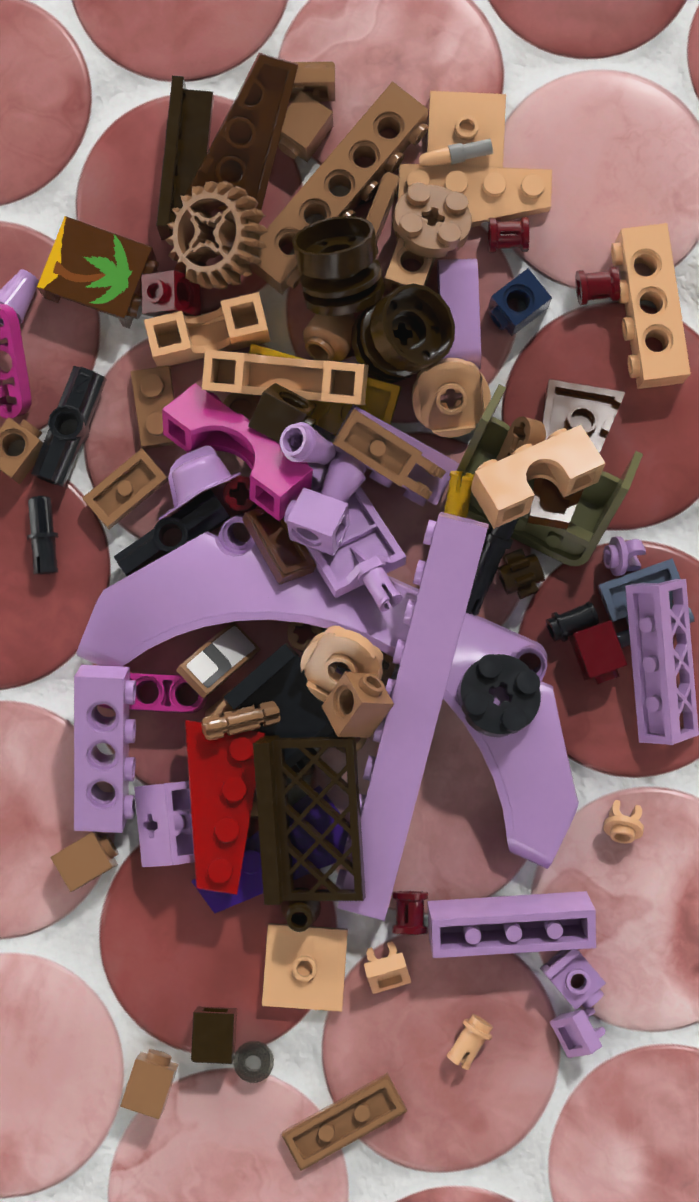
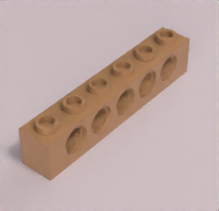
[250,81,429,295]

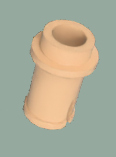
[447,1014,493,1070]

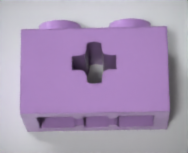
[134,781,195,867]

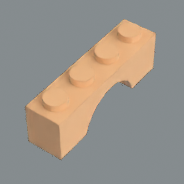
[202,349,369,405]

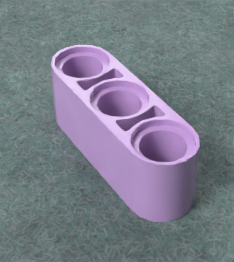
[437,259,481,369]

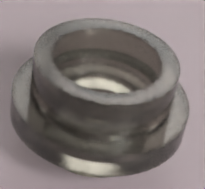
[233,1041,274,1083]

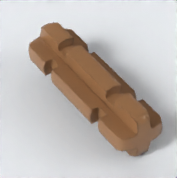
[201,701,280,740]

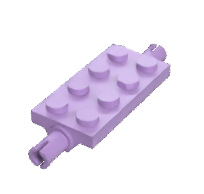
[279,438,406,612]

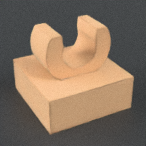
[364,941,411,994]

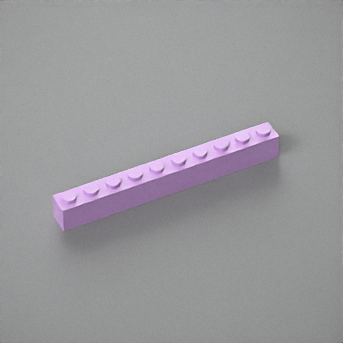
[335,512,489,921]

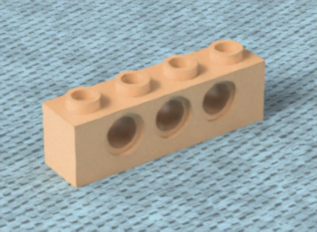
[611,223,691,389]

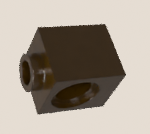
[248,383,316,443]

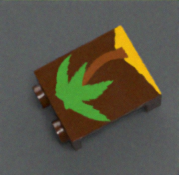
[37,216,159,329]

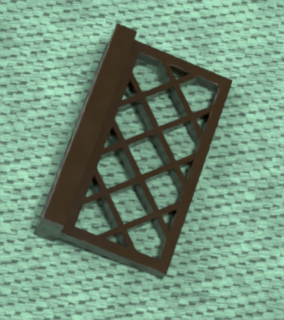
[253,735,366,905]

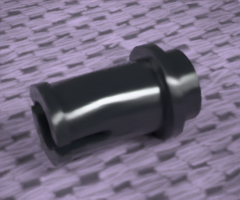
[546,602,599,642]

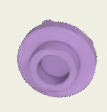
[603,536,646,576]

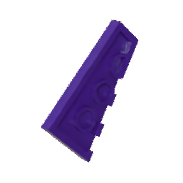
[191,785,349,913]

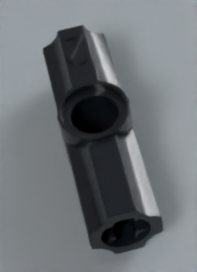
[31,366,107,487]
[114,489,230,576]

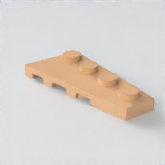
[396,164,552,243]

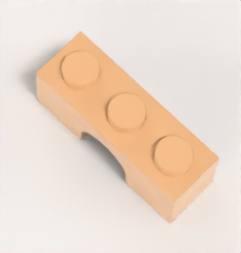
[144,292,271,367]
[471,425,605,529]

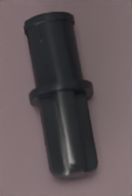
[27,496,58,575]

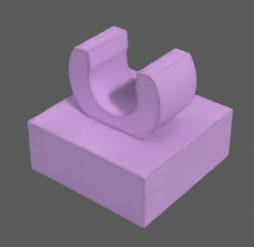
[550,1008,606,1058]

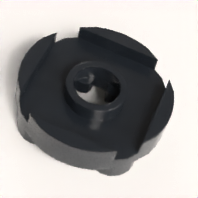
[457,654,541,738]

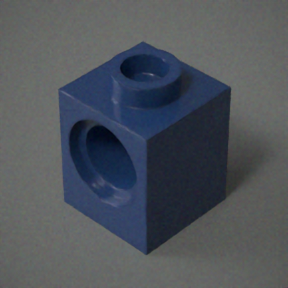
[488,268,552,336]

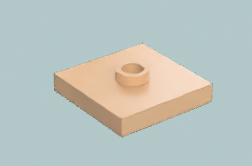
[427,91,506,168]
[262,923,348,1012]

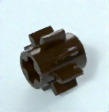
[497,548,545,599]

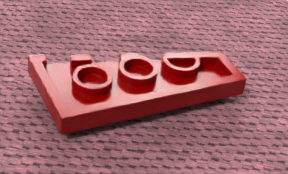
[185,720,265,895]

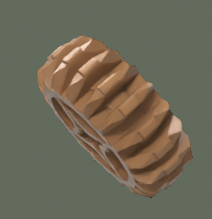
[165,181,268,289]

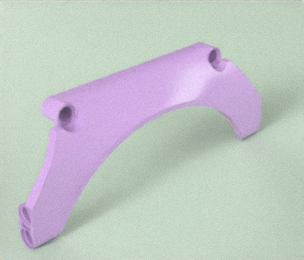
[77,513,579,869]

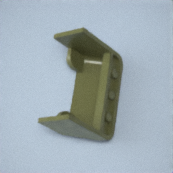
[446,384,643,566]

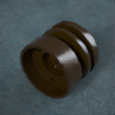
[292,216,385,316]
[351,283,455,383]

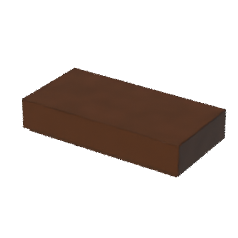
[242,508,317,585]

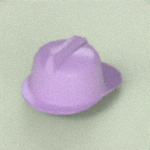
[158,445,241,520]

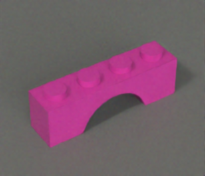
[162,383,313,521]

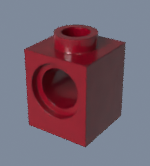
[141,270,201,317]
[568,620,627,684]

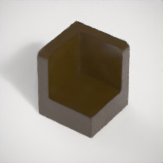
[191,1006,237,1064]

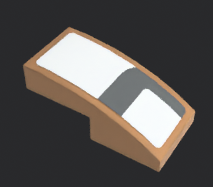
[176,622,261,699]

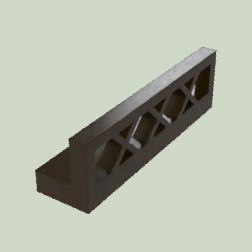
[156,75,214,240]

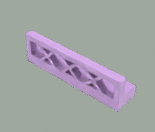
[625,579,699,745]

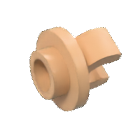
[603,800,644,844]

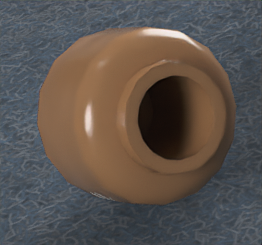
[303,313,356,362]

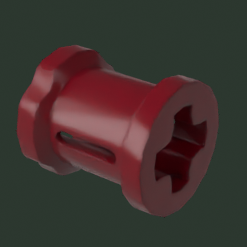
[488,217,530,253]
[575,266,621,306]
[223,476,257,513]
[392,891,428,935]

